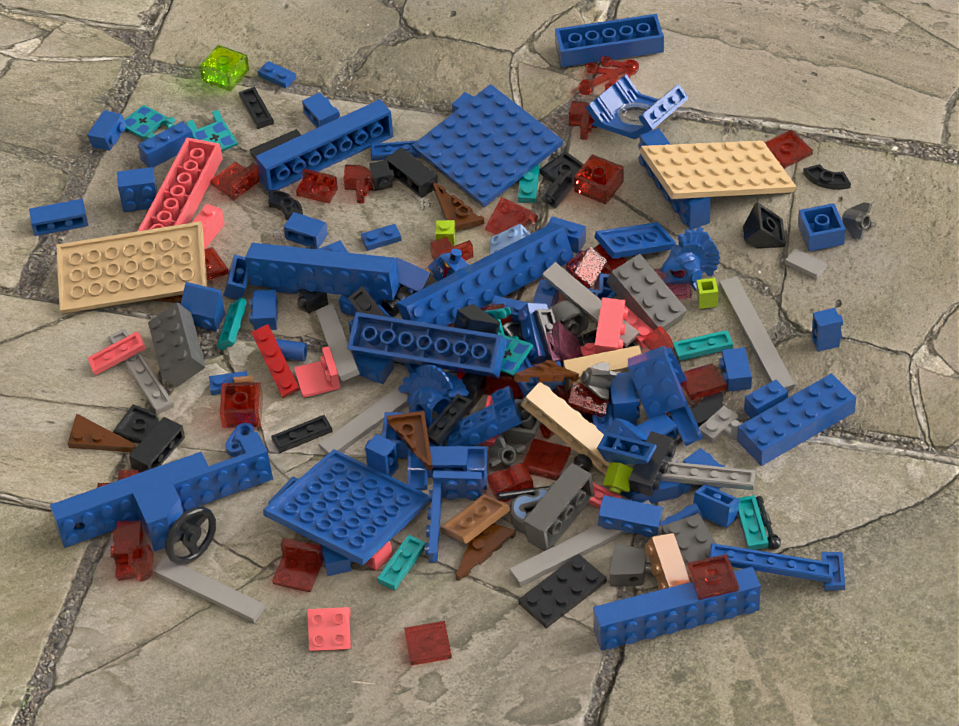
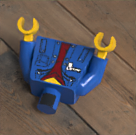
[426,249,469,281]

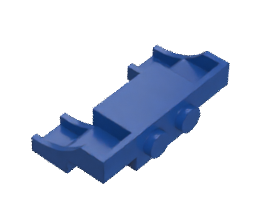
[446,386,522,446]
[407,446,488,490]

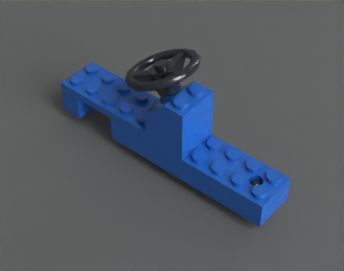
[50,432,273,565]

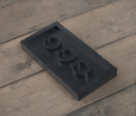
[518,554,607,629]

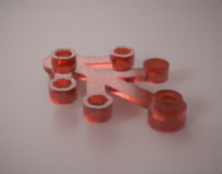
[579,56,639,95]

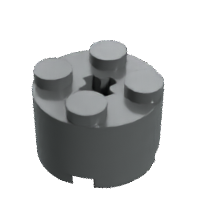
[548,299,589,343]

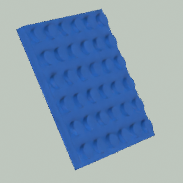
[412,84,563,207]
[263,449,431,565]

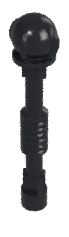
[756,496,781,550]

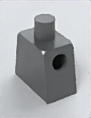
[610,543,653,587]

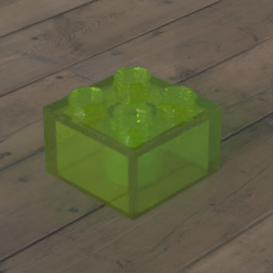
[199,44,249,92]

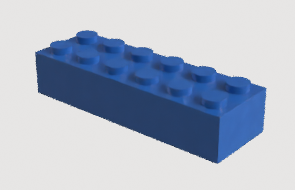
[555,14,664,67]
[638,128,710,230]
[737,373,856,466]

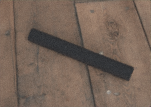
[497,486,550,501]

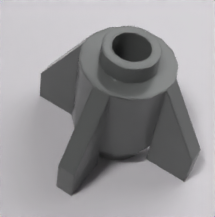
[842,202,877,240]
[581,362,617,400]
[488,436,526,474]

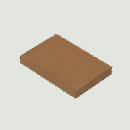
[440,494,510,544]

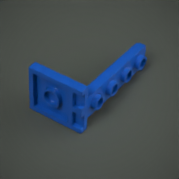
[666,347,703,446]
[425,471,483,563]

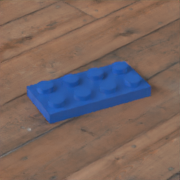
[594,222,677,259]

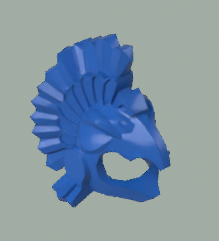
[661,226,720,291]
[398,365,469,428]

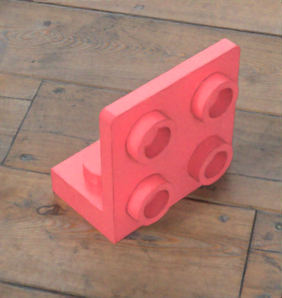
[294,346,340,398]
[307,607,351,651]

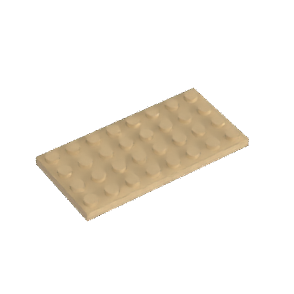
[639,140,796,199]
[56,221,207,314]

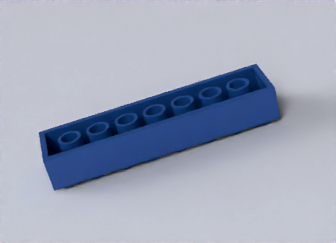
[256,99,394,193]
[245,243,399,301]
[347,312,507,378]
[593,567,761,650]

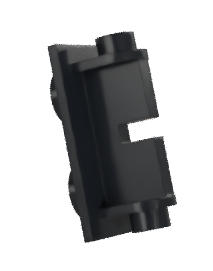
[541,171,577,209]

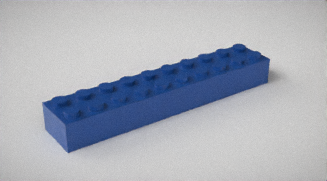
[397,223,575,326]

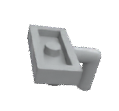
[699,406,739,443]

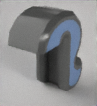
[510,488,548,533]

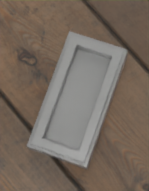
[785,248,827,279]

